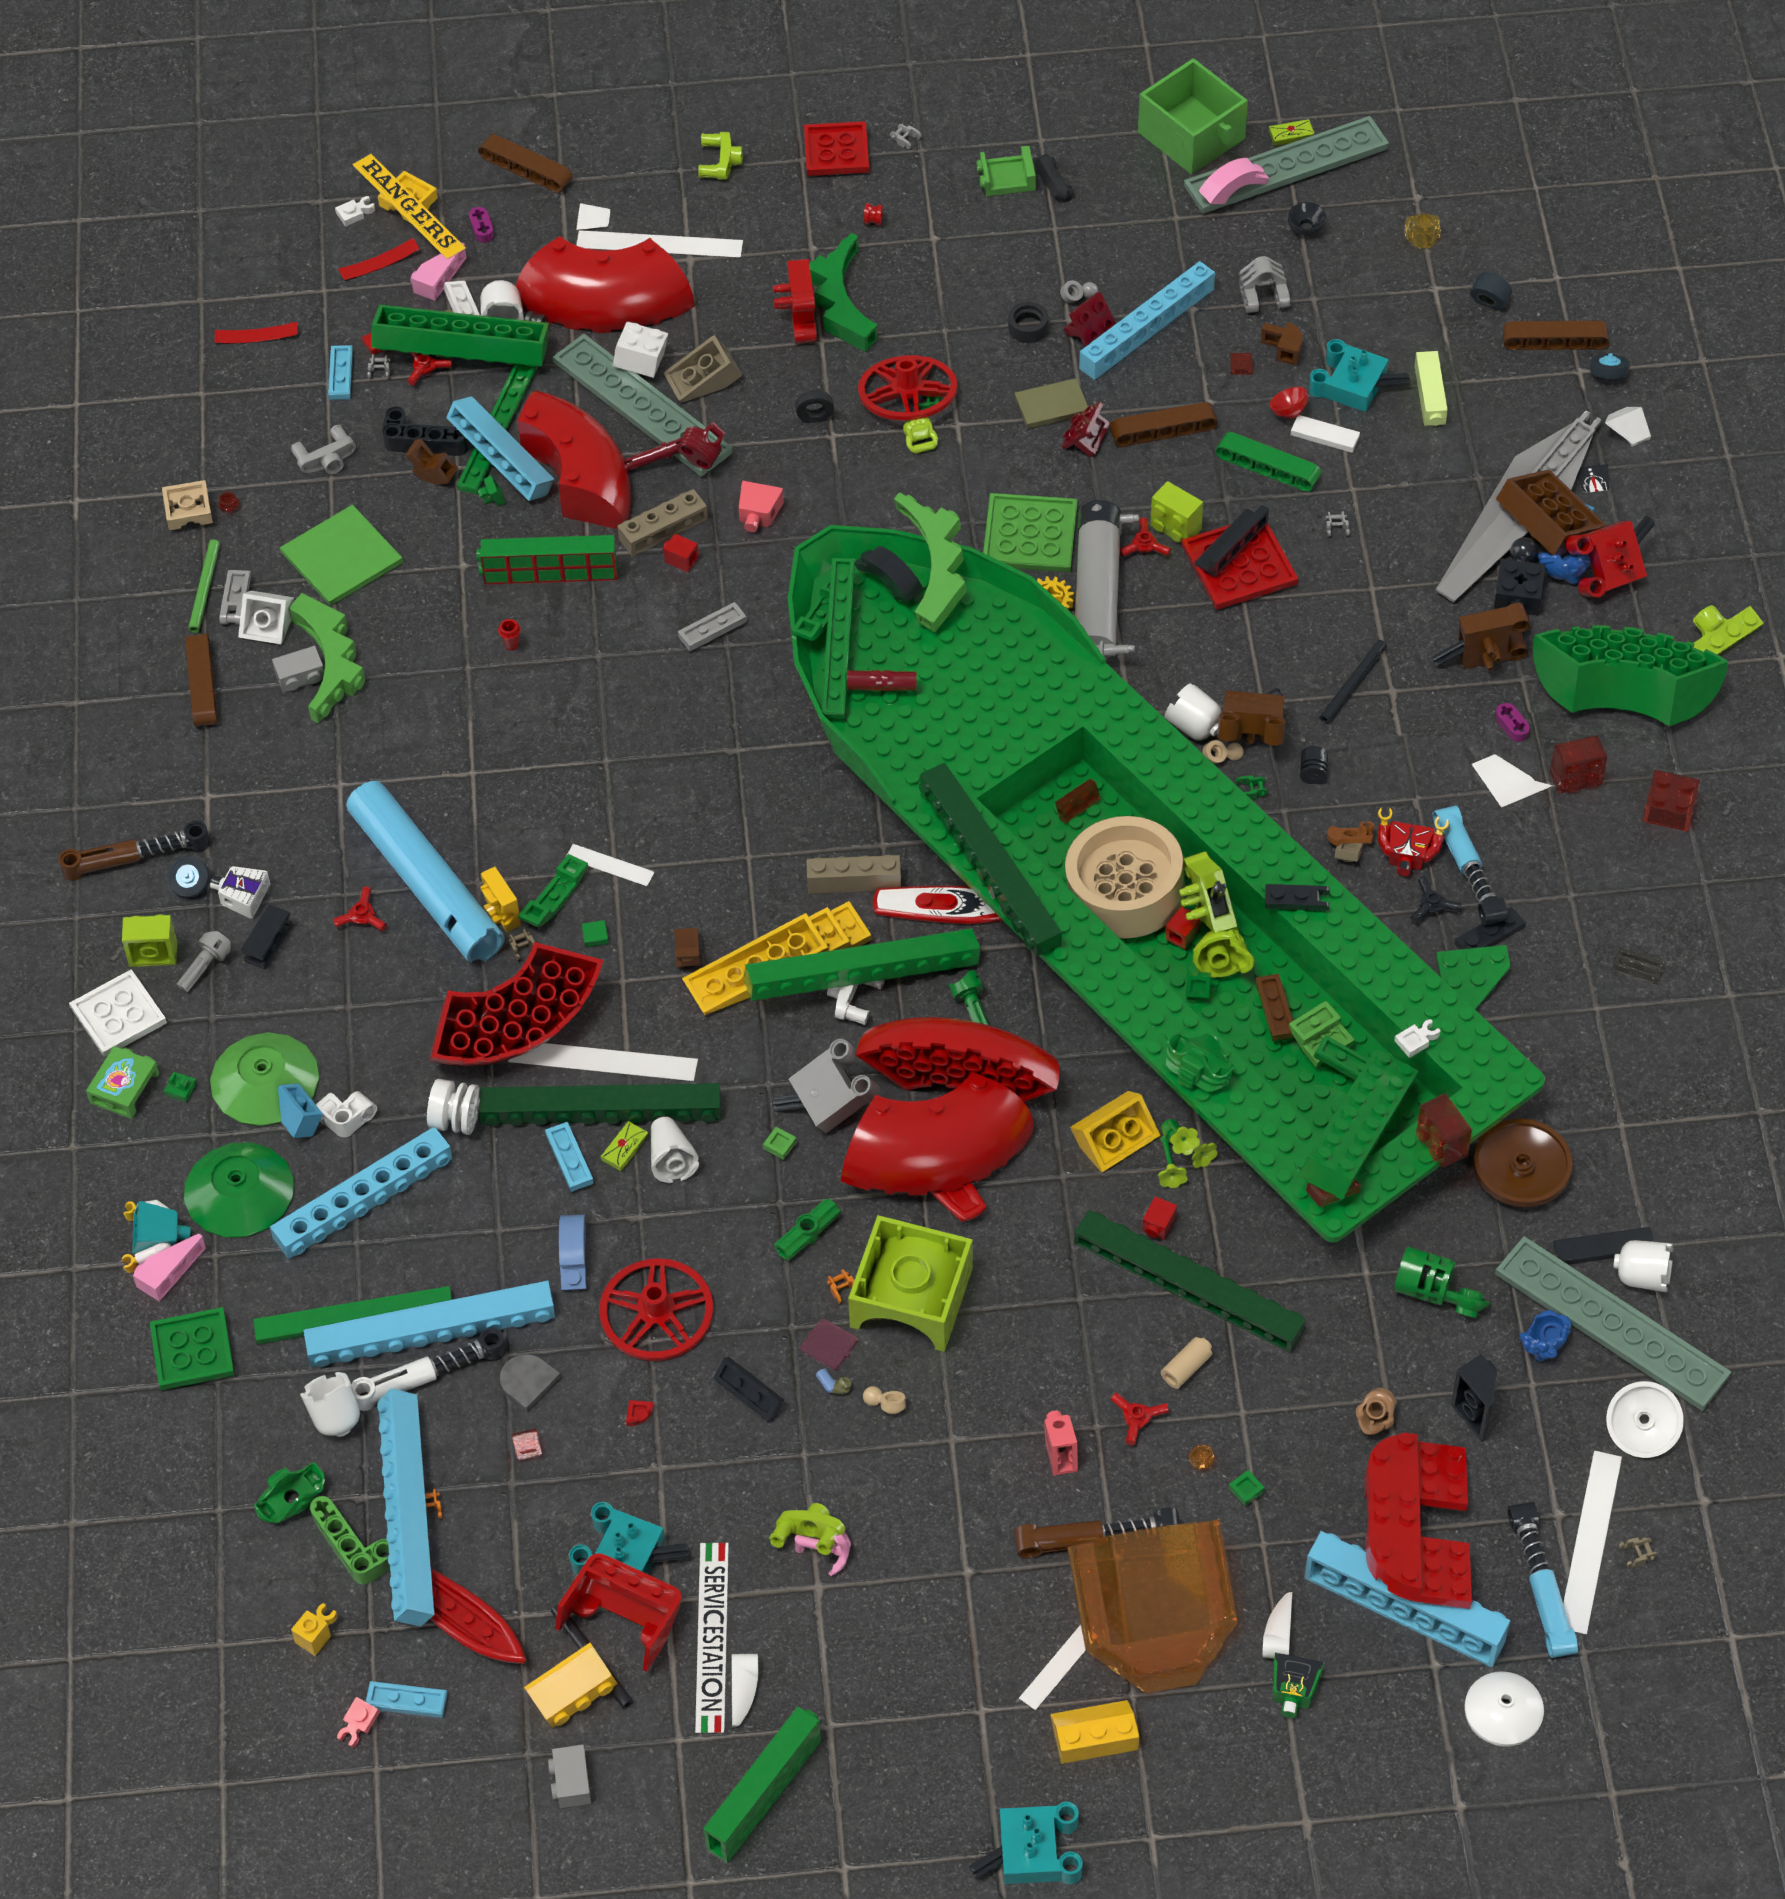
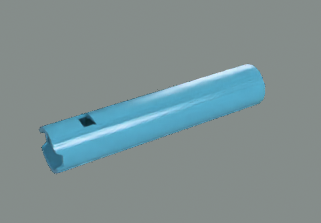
[346,781,505,963]

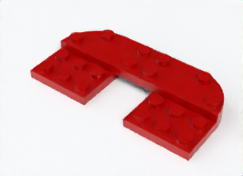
[1364,1433,1472,1609]

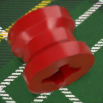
[864,203,883,226]

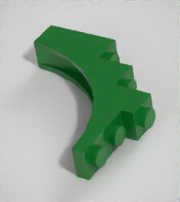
[809,233,878,352]

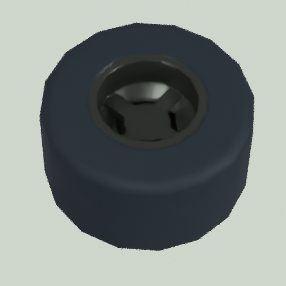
[1470,272,1513,311]

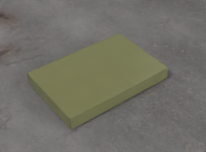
[1014,378,1088,429]

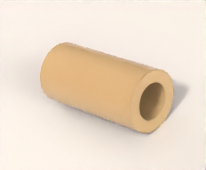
[1161,1337,1212,1389]

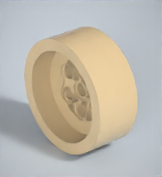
[1065,816,1185,938]

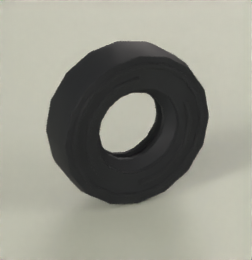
[795,390,834,423]

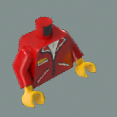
[1378,808,1450,876]

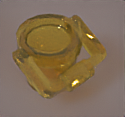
[1405,213,1441,248]

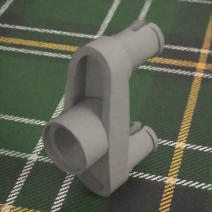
[291,425,356,474]

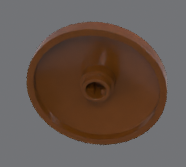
[1474,1119,1572,1207]

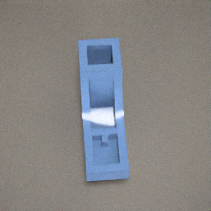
[559,1214,586,1290]

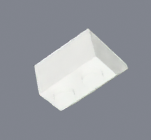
[238,591,294,644]

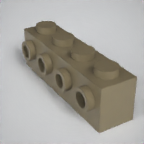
[618,489,708,557]
[807,855,901,894]

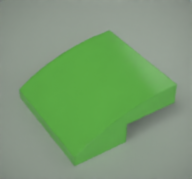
[1288,1001,1355,1068]

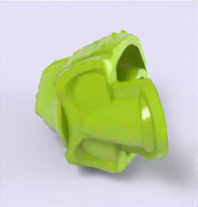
[1193,928,1254,978]

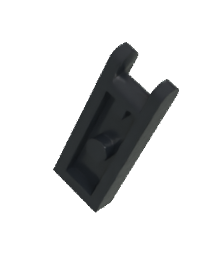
[1265,884,1329,911]

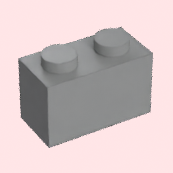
[272,646,324,692]
[548,1745,591,1808]

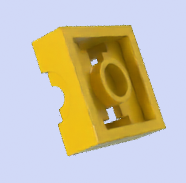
[378,171,438,222]
[480,867,521,932]

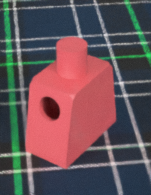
[739,481,784,532]
[1044,1411,1078,1476]

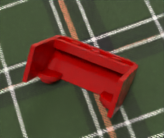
[555,1553,681,1672]

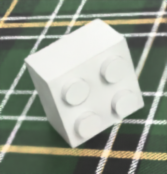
[613,322,668,378]

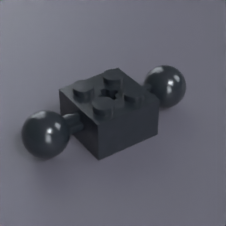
[1494,537,1545,633]

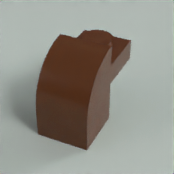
[1261,322,1302,366]
[406,439,458,485]
[674,928,700,967]

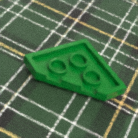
[1436,945,1510,1010]

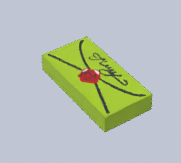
[1269,119,1315,146]
[601,1121,649,1171]

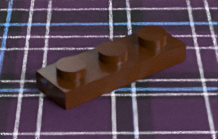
[1255,974,1294,1041]

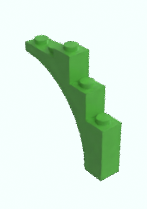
[894,492,967,632]
[289,593,365,723]

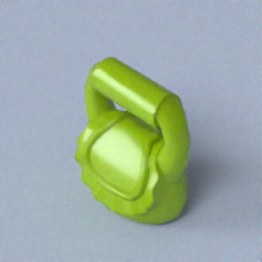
[903,417,938,454]

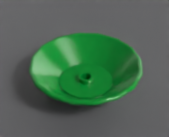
[184,1142,294,1238]

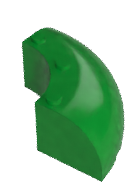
[1533,625,1728,726]

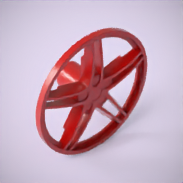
[858,355,957,421]
[599,1258,713,1361]

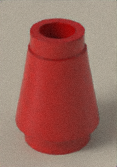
[498,619,521,651]

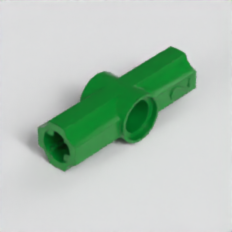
[774,1198,841,1261]

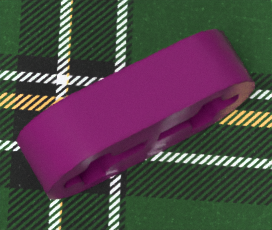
[469,207,494,243]
[1495,703,1530,742]

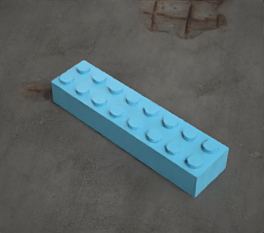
[1305,1531,1510,1668]

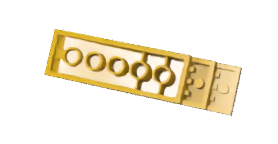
[682,901,872,1015]

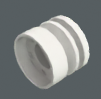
[427,1079,480,1135]

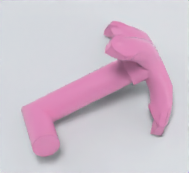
[795,1532,851,1576]

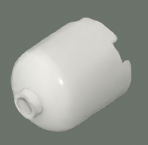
[480,280,524,320]
[1164,683,1222,740]
[1614,1240,1673,1292]
[301,1372,360,1437]

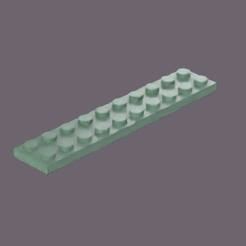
[1184,116,1389,214]
[553,334,733,477]
[1495,1236,1731,1411]

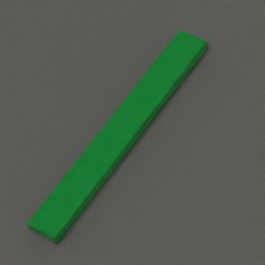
[457,364,538,495]
[821,558,855,719]
[253,1286,452,1344]

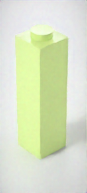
[1415,351,1447,426]

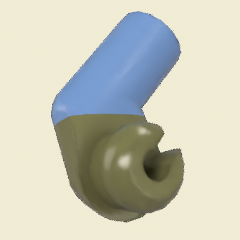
[816,1368,852,1395]

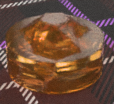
[1188,1445,1215,1470]

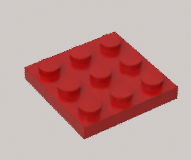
[804,121,869,176]

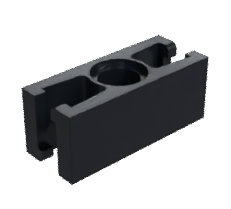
[241,905,292,969]

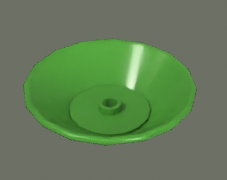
[210,1032,319,1126]

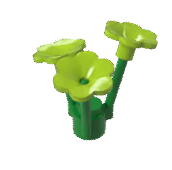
[1158,1119,1217,1188]

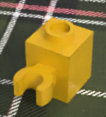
[291,1603,337,1656]

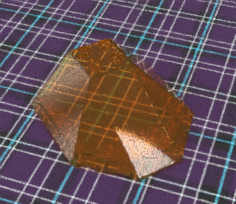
[1067,1519,1238,1693]

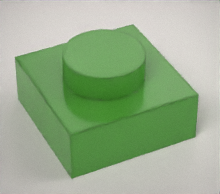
[763,1127,797,1160]

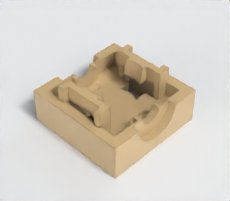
[162,480,213,530]

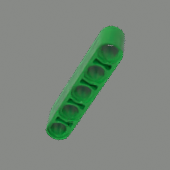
[1215,432,1322,492]

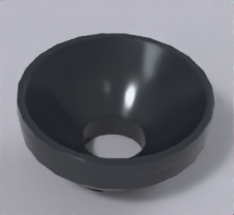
[1288,202,1326,235]

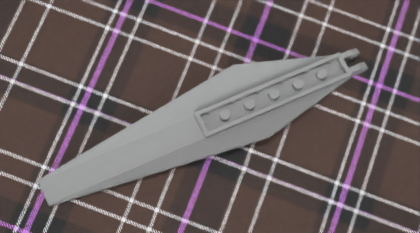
[1435,410,1602,602]

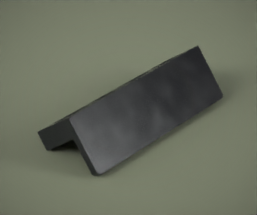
[1195,505,1269,577]

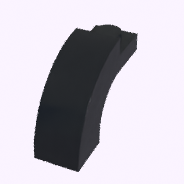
[855,546,923,602]

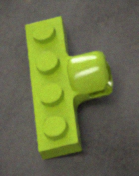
[1693,605,1764,655]

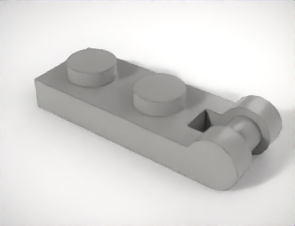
[219,570,251,625]

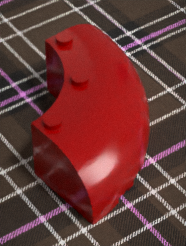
[516,236,695,333]
[517,390,631,529]
[429,942,603,1066]
[856,1017,1060,1102]
[841,1072,1034,1195]

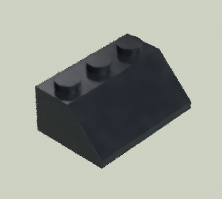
[1451,1354,1497,1442]

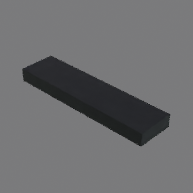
[1553,1227,1654,1264]

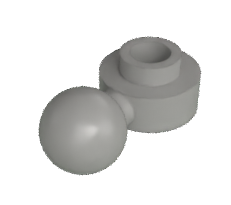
[1060,280,1098,303]

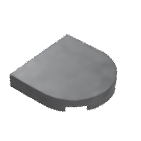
[500,1354,561,1411]

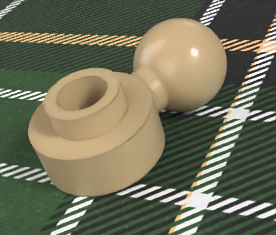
[1203,740,1244,764]
[863,1386,906,1414]

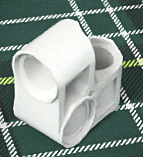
[316,1091,377,1137]

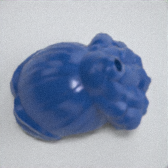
[1538,552,1591,584]
[1519,1310,1571,1362]

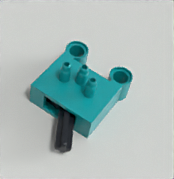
[1309,339,1410,412]
[569,1502,689,1575]
[969,1801,1083,1885]

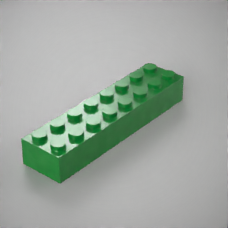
[372,304,549,367]
[1298,1049,1418,1200]

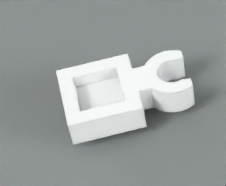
[335,196,375,227]
[1395,1019,1440,1058]

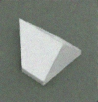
[1605,407,1651,447]

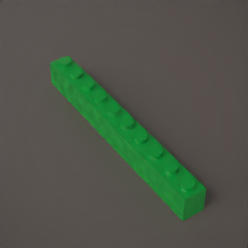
[744,928,980,1001]

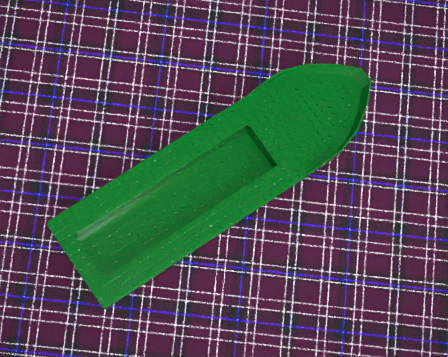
[788,525,1545,1242]

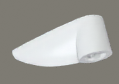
[1263,1592,1292,1659]
[732,1654,758,1727]

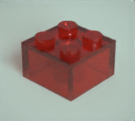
[1549,735,1607,794]
[1642,770,1700,832]
[1416,1093,1472,1168]

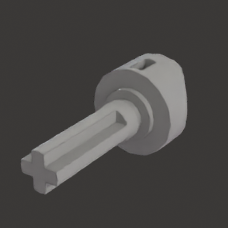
[177,931,231,992]

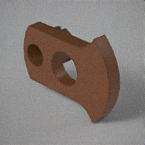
[1327,821,1374,846]

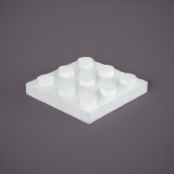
[69,969,167,1057]

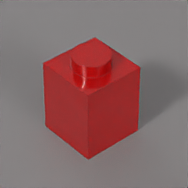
[663,534,699,572]
[1165,907,1201,950]
[1142,1196,1177,1240]

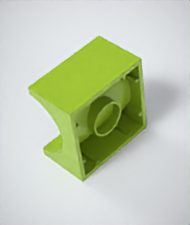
[848,1215,973,1352]

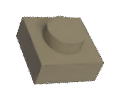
[1335,843,1363,862]

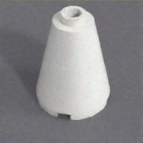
[651,1117,699,1183]

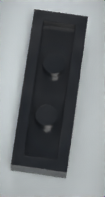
[1455,907,1526,950]
[713,1357,784,1422]

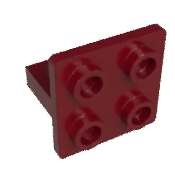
[1063,292,1116,347]
[1061,401,1110,457]

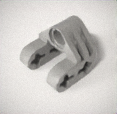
[1239,256,1290,313]

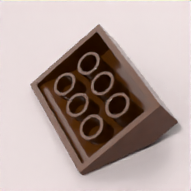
[1496,469,1607,555]

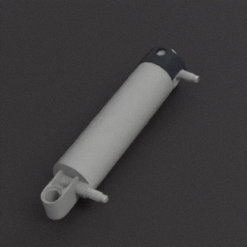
[1075,500,1140,661]

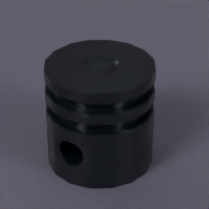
[1300,746,1328,784]

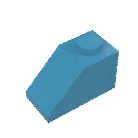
[278,1083,323,1138]

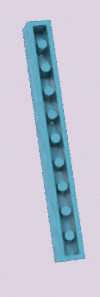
[304,1281,555,1367]
[377,1388,434,1627]

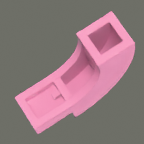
[1199,158,1269,204]

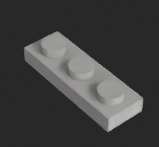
[678,602,747,651]

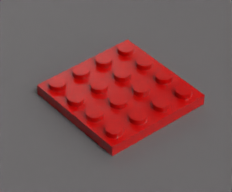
[1181,523,1298,610]

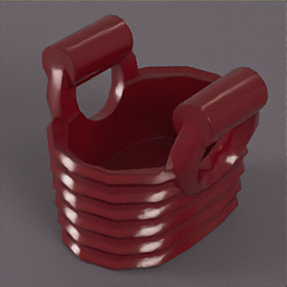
[678,422,725,469]

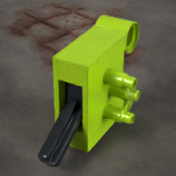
[1179,852,1237,933]

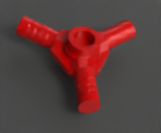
[407,352,452,386]
[1119,518,1171,557]
[333,887,387,931]
[1110,1392,1169,1446]

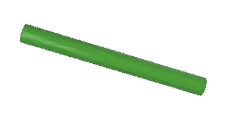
[188,540,220,633]

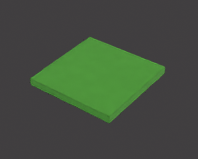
[983,493,1078,572]
[280,504,403,606]

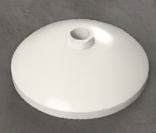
[1606,1381,1683,1458]
[1465,1672,1544,1746]

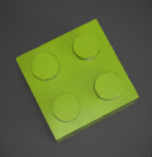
[1150,481,1203,543]
[122,914,177,967]

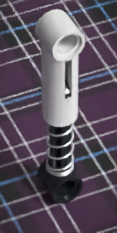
[351,1327,506,1411]

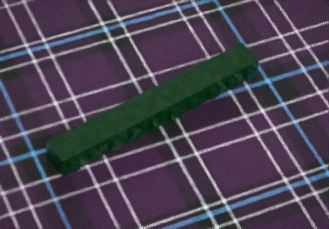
[919,763,1062,957]
[479,1083,721,1126]
[1074,1210,1306,1353]

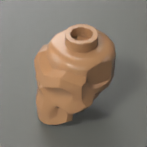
[1356,1388,1397,1435]

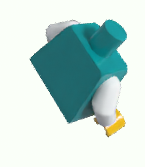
[122,1200,190,1273]

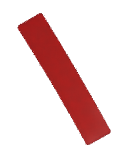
[338,238,419,280]
[215,322,298,343]

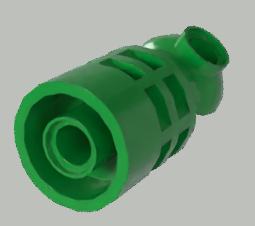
[1394,1246,1491,1318]

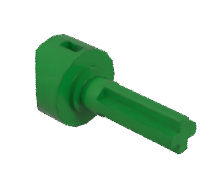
[948,970,990,1026]

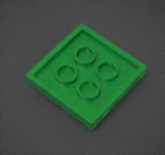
[150,1307,235,1390]

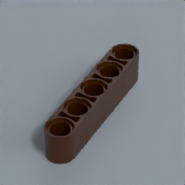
[478,134,573,193]
[1502,321,1609,350]
[1109,402,1218,447]
[185,633,218,727]

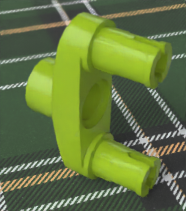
[699,132,743,180]
[769,1503,845,1555]

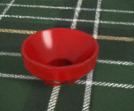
[1269,387,1309,419]

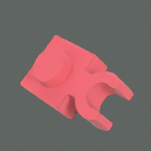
[337,1697,380,1748]

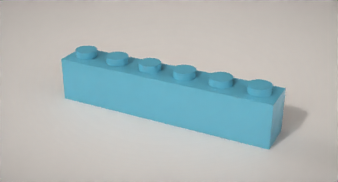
[446,396,555,501]

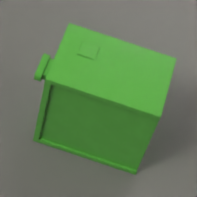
[1138,58,1248,175]

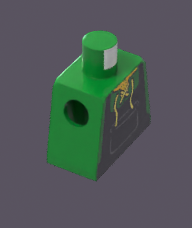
[1273,1652,1324,1718]

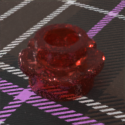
[218,492,239,512]

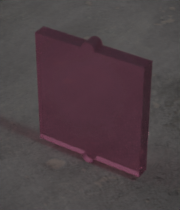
[799,1318,858,1371]

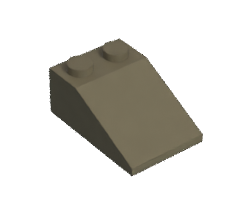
[664,335,742,403]

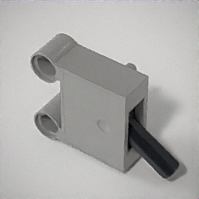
[772,1039,881,1133]

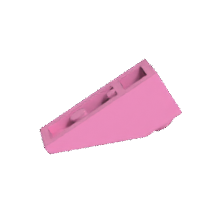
[411,243,466,301]
[133,1234,206,1301]

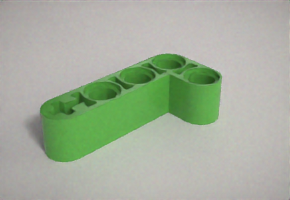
[310,1496,390,1585]

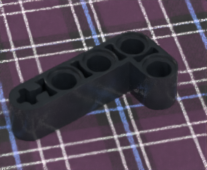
[382,406,468,456]

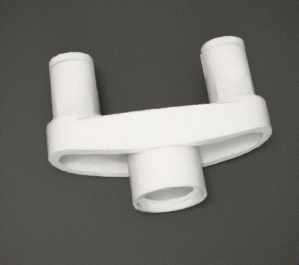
[827,980,885,1025]

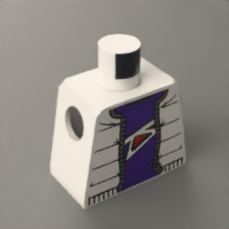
[210,866,270,919]

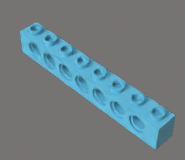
[1079,261,1215,380]
[270,1127,453,1259]

